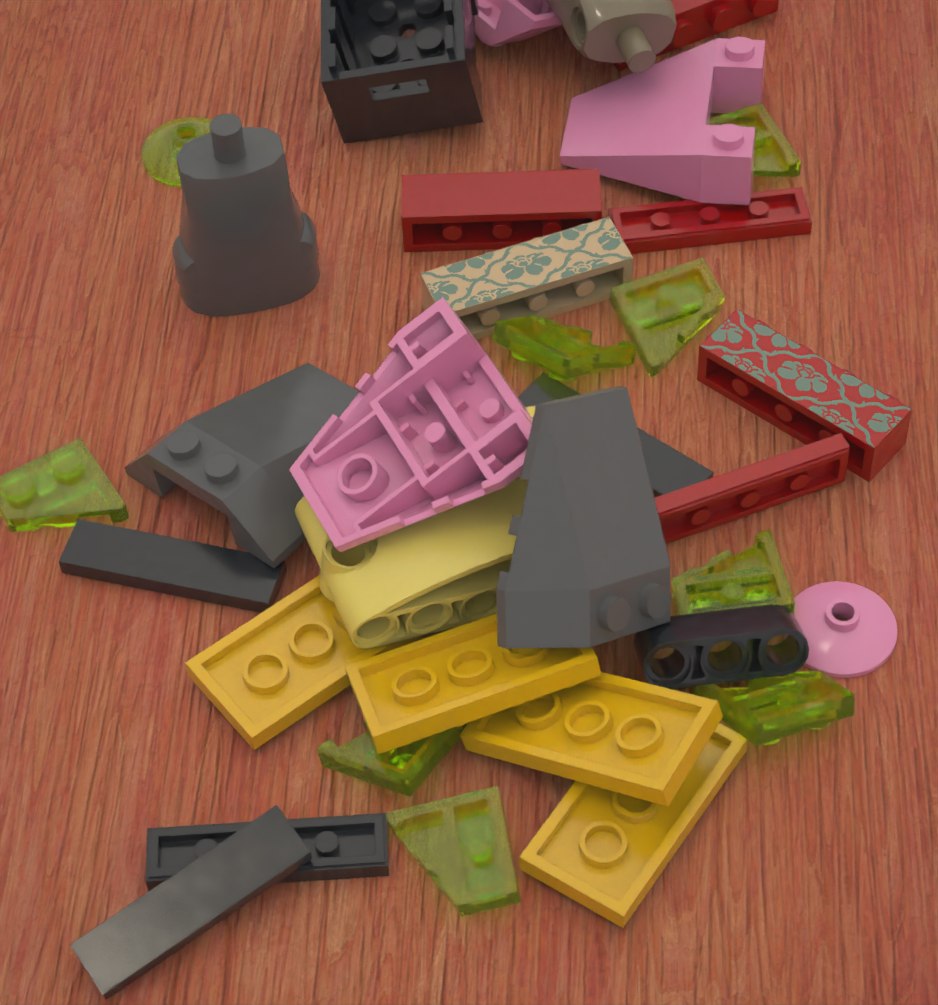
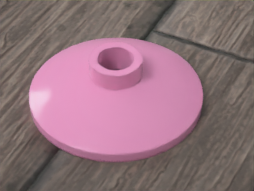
[784,581,898,678]

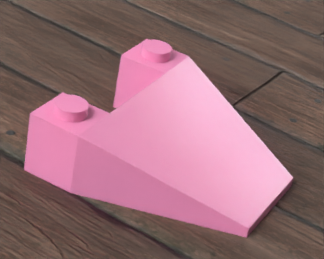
[559,37,765,205]

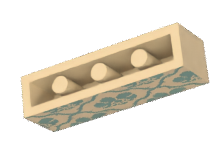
[420,217,633,340]

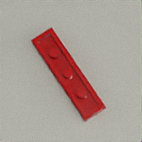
[608,187,812,254]
[655,433,850,544]

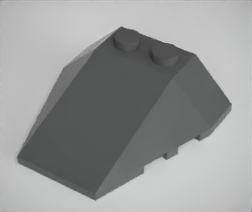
[124,363,359,569]
[496,386,671,648]

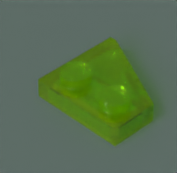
[609,257,725,377]
[492,315,637,382]
[0,438,129,532]
[672,530,795,616]
[386,786,522,916]

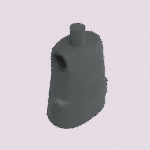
[172,114,320,317]

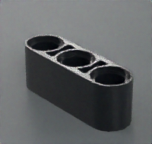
[634,604,809,689]

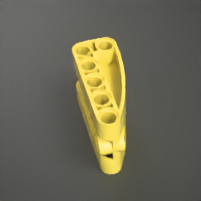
[295,406,536,649]

